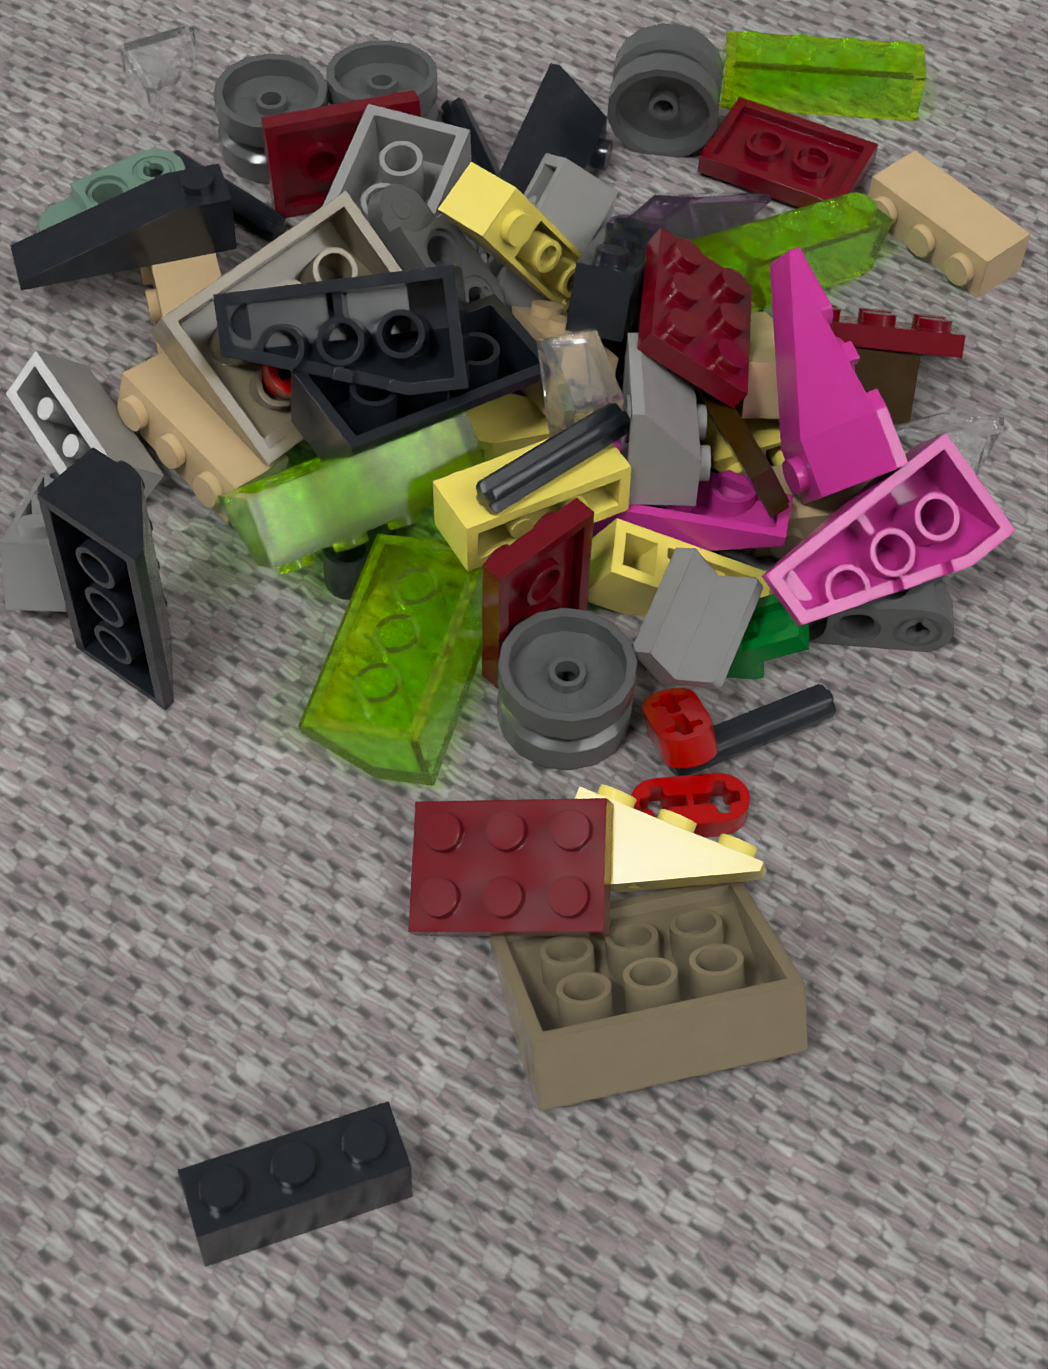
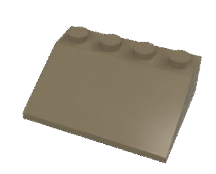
[150,191,402,466]
[488,882,808,1111]

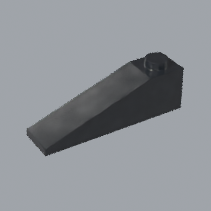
[10,163,237,291]
[213,264,470,395]

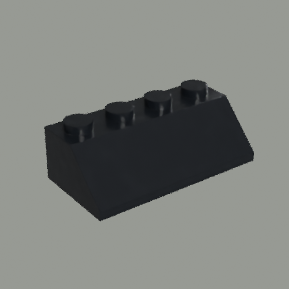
[487,63,613,260]
[291,294,558,459]
[37,447,174,710]

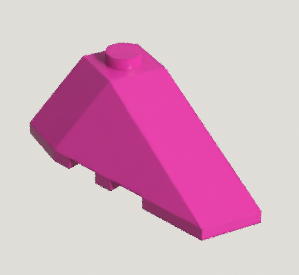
[770,247,909,505]
[567,423,793,551]
[762,433,1016,626]

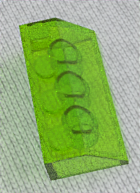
[720,30,926,122]
[690,192,893,313]
[218,412,485,574]
[298,534,483,786]

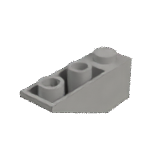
[0,470,67,612]

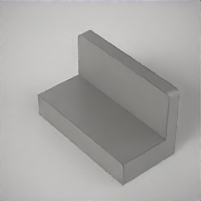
[632,547,763,689]

